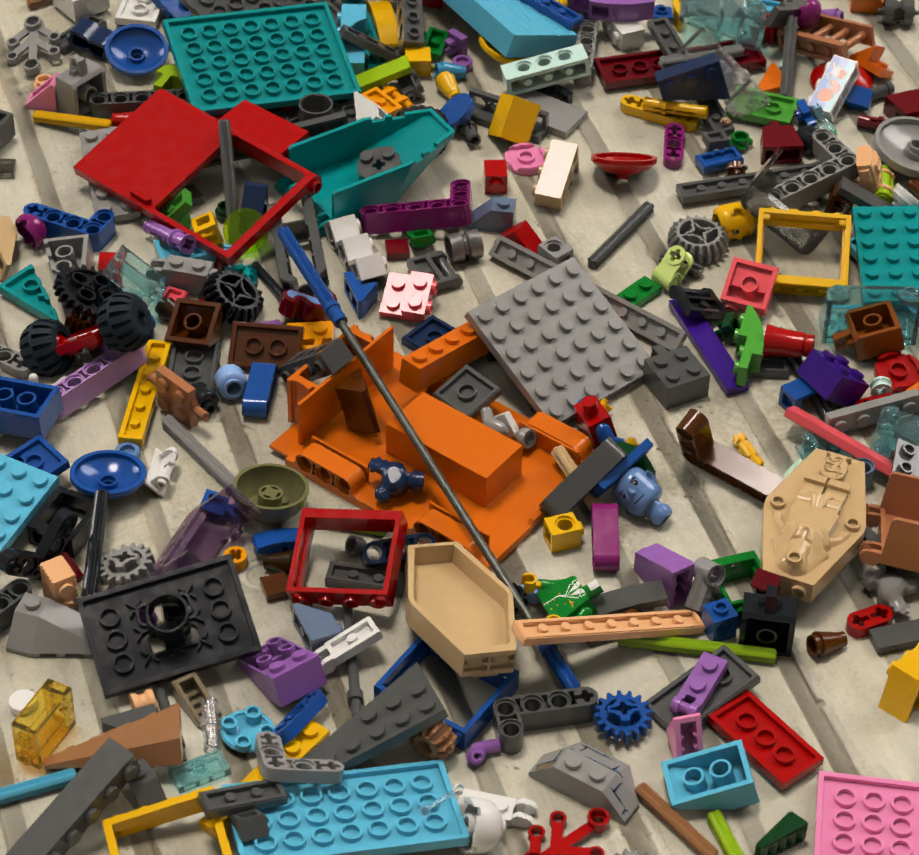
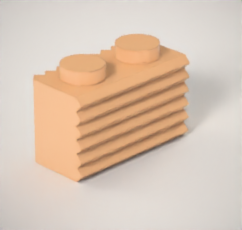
[40,555,79,612]

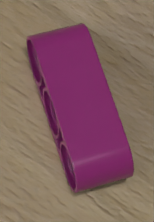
[591,503,620,571]

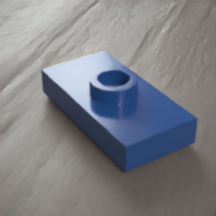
[694,146,744,174]

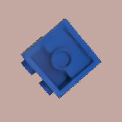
[6,434,70,476]

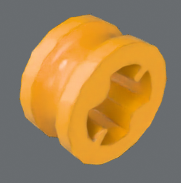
[224,546,248,572]

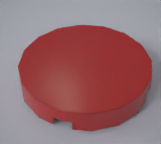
[874,351,919,393]

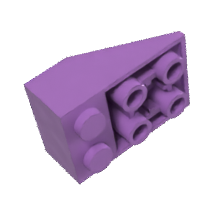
[236,637,328,707]

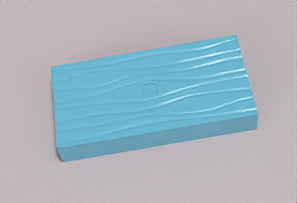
[443,0,578,57]

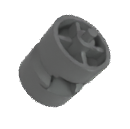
[878,0,919,26]

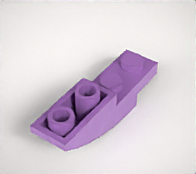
[570,0,655,22]

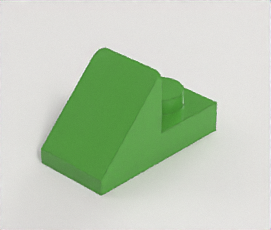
[159,188,192,229]

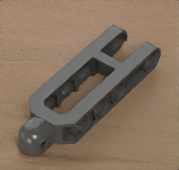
[267,195,330,297]

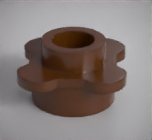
[725,161,748,176]

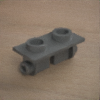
[396,68,425,102]

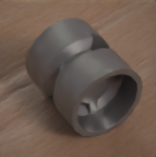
[444,228,484,264]

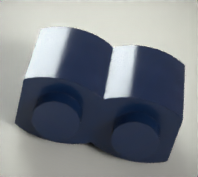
[68,18,113,61]

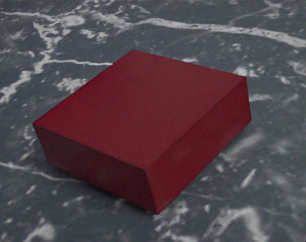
[385,238,410,260]

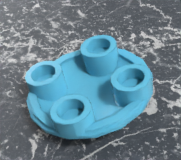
[220,705,275,753]

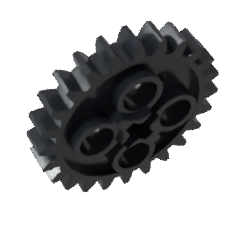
[53,264,125,322]

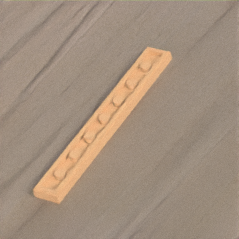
[511,609,706,646]

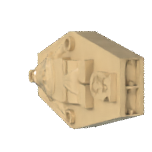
[760,448,866,603]
[405,541,517,678]

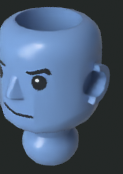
[612,467,672,526]

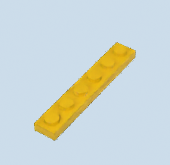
[118,340,172,446]
[199,720,330,840]

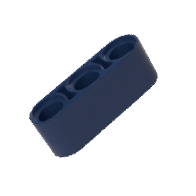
[360,532,437,568]

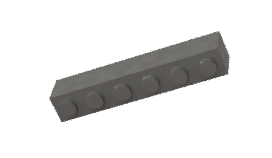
[6,737,141,855]

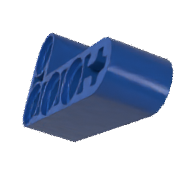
[23,203,116,252]

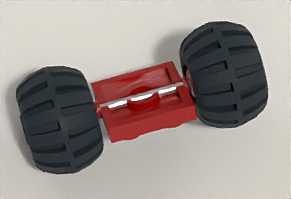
[19,292,153,377]

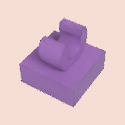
[444,28,468,56]

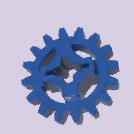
[593,690,653,744]

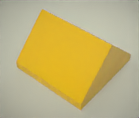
[487,93,541,144]

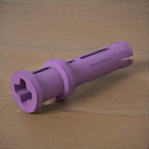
[143,219,197,255]

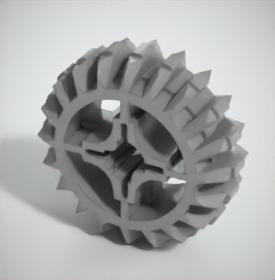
[667,215,729,265]

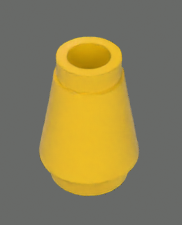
[435,71,460,100]

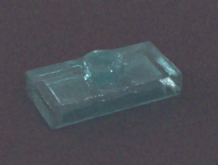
[168,749,231,794]

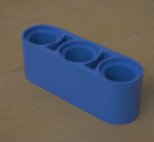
[242,362,278,418]

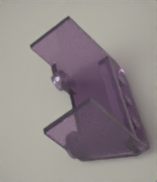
[149,484,261,577]

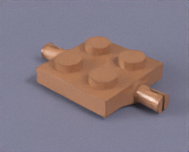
[147,365,209,429]

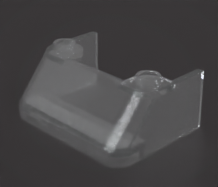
[677,27,773,118]

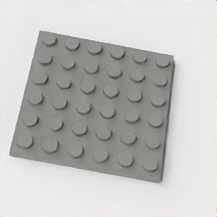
[464,257,650,423]

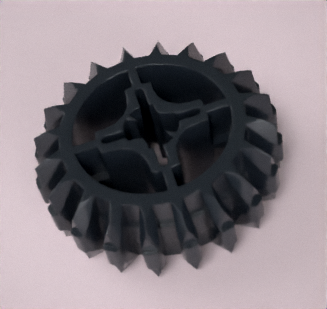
[201,268,264,326]

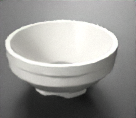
[892,183,919,206]

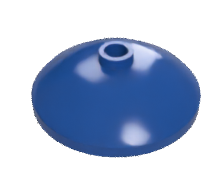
[105,24,169,76]
[70,450,146,499]

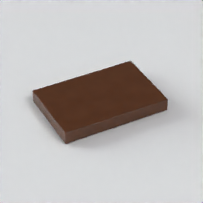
[227,321,305,373]

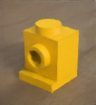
[191,211,224,245]

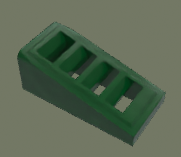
[754,811,808,855]

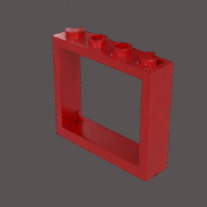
[286,508,408,609]

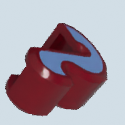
[278,289,337,322]

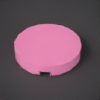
[504,143,545,176]

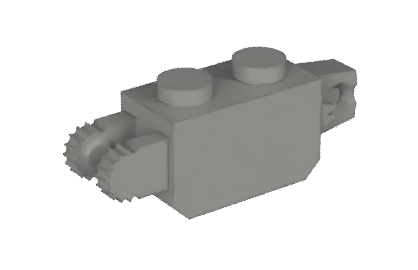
[145,255,218,296]

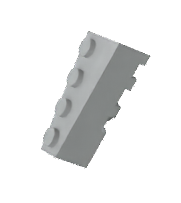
[43,234,94,317]

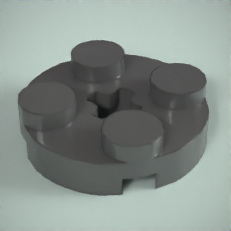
[357,146,402,180]

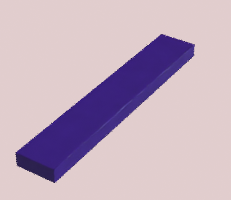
[668,299,749,396]

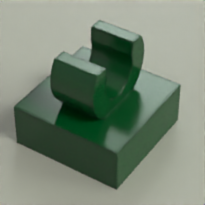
[715,311,740,345]

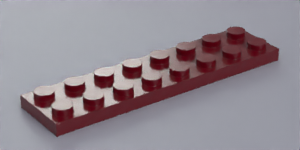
[594,37,767,90]

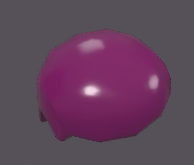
[794,0,822,29]
[15,214,47,250]

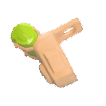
[852,145,895,204]

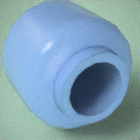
[214,364,247,400]

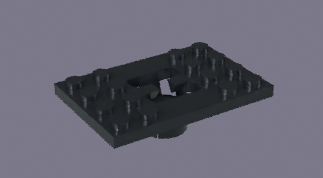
[76,553,262,700]

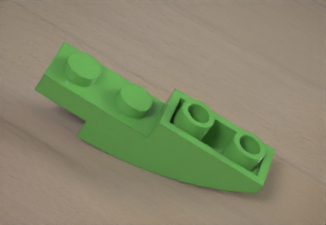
[733,305,764,387]

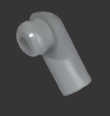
[480,407,509,436]

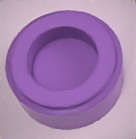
[452,55,473,73]

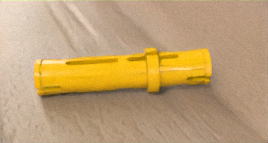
[643,96,709,119]

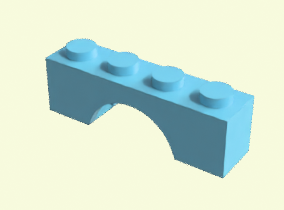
[337,4,367,75]

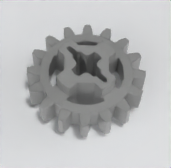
[100,543,156,589]

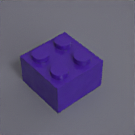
[796,349,869,407]

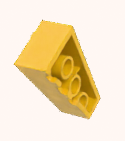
[878,643,919,723]

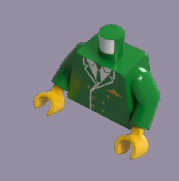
[521,573,604,618]

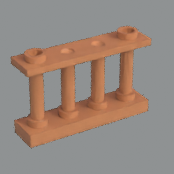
[777,14,875,62]

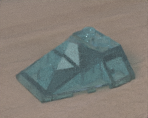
[679,0,767,51]

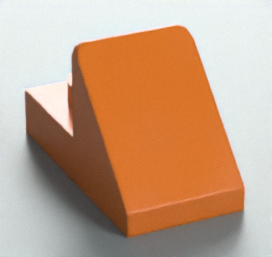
[848,45,894,79]

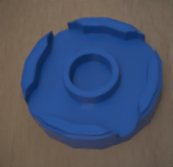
[441,93,475,130]

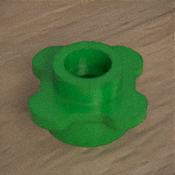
[730,131,753,151]

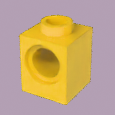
[543,512,584,553]

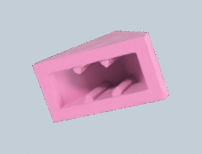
[25,72,59,112]
[666,713,703,758]

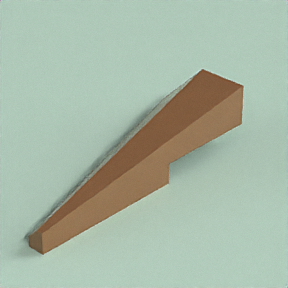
[44,703,184,769]

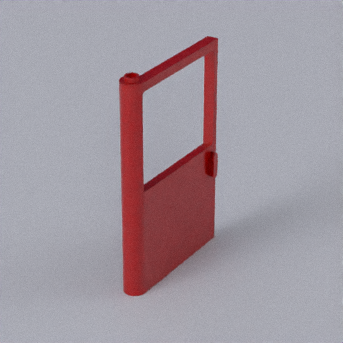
[73,89,322,266]

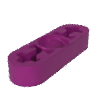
[663,123,685,170]

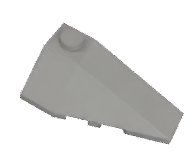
[6,592,93,658]

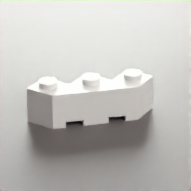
[323,214,388,282]

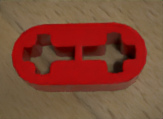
[845,604,893,638]

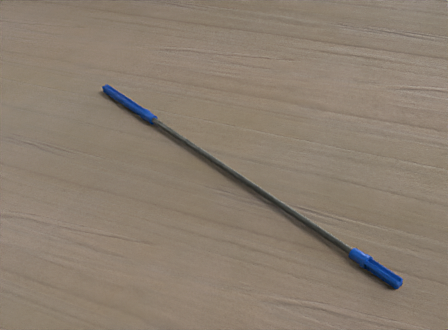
[277,226,581,689]

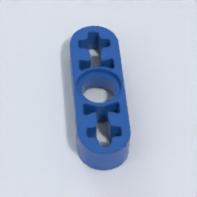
[271,689,328,745]

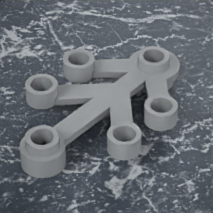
[6,15,62,77]

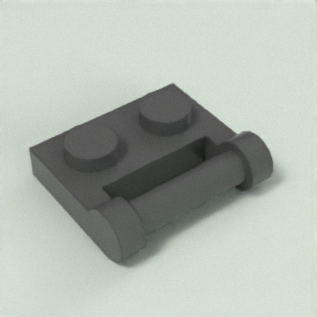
[407,251,463,291]

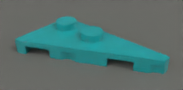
[0,264,59,321]

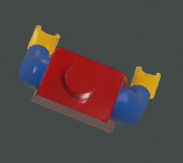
[573,396,640,450]

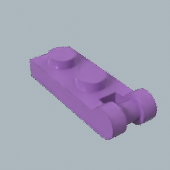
[670,652,728,715]

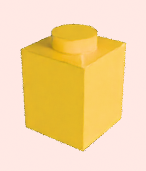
[401,47,431,77]

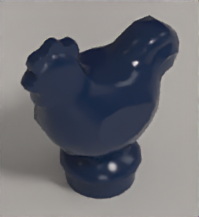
[368,457,424,503]

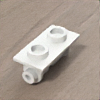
[144,447,179,498]

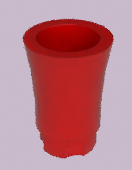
[763,324,815,358]

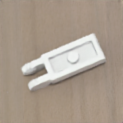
[313,616,384,675]
[458,788,538,829]

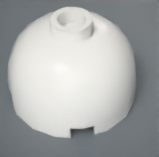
[458,796,506,854]

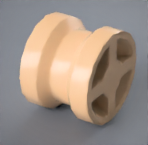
[129,688,158,712]

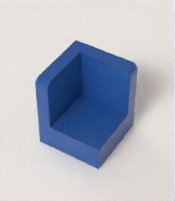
[778,377,817,411]

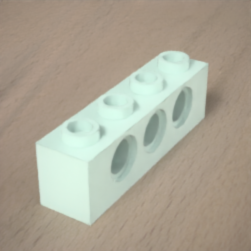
[500,43,591,95]

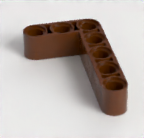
[676,408,785,503]

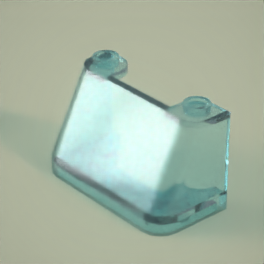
[818,285,919,345]

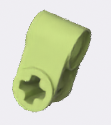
[651,245,694,291]

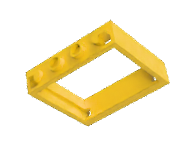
[755,207,851,299]
[102,786,233,855]

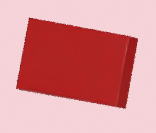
[494,220,542,254]

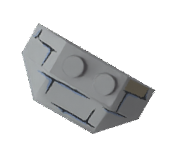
[528,742,639,825]

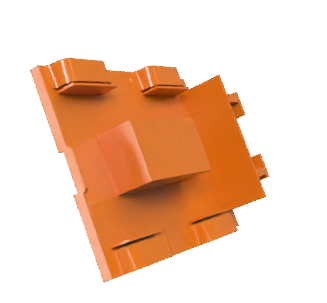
[269,324,593,571]

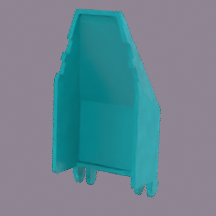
[274,108,455,236]

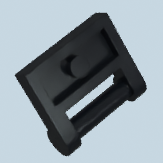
[669,285,727,320]

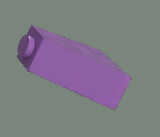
[634,543,694,609]

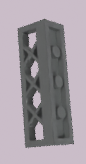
[469,87,549,145]

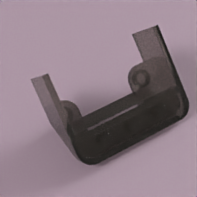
[740,147,850,254]

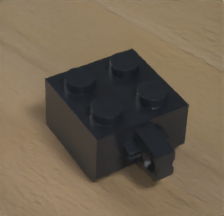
[738,585,798,657]

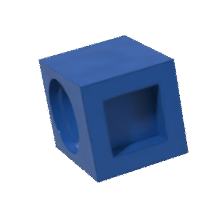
[701,597,739,642]

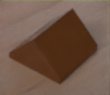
[164,298,223,347]
[335,368,380,433]

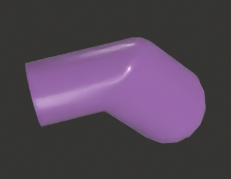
[466,738,501,767]

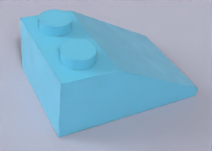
[661,739,760,810]

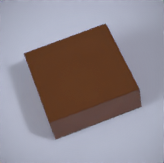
[260,571,289,602]

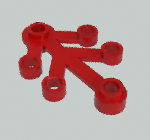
[524,807,610,855]

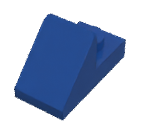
[344,271,378,319]

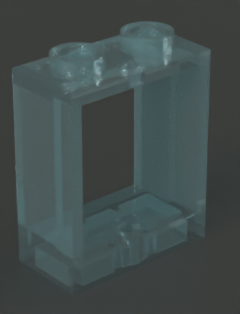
[102,245,167,307]

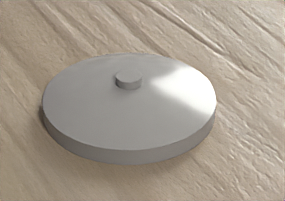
[873,116,919,179]

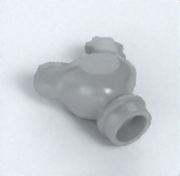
[862,567,919,616]

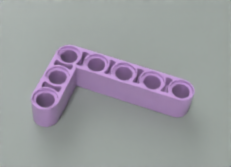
[54,323,148,419]

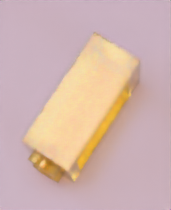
[11,678,76,769]

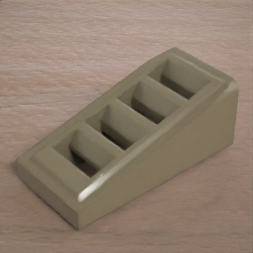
[170,671,222,728]

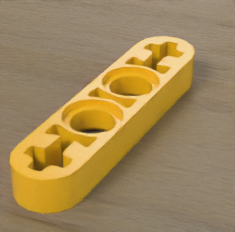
[620,95,700,132]

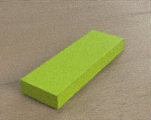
[355,55,413,93]

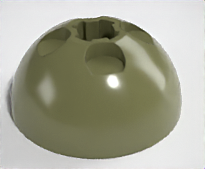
[233,463,309,524]

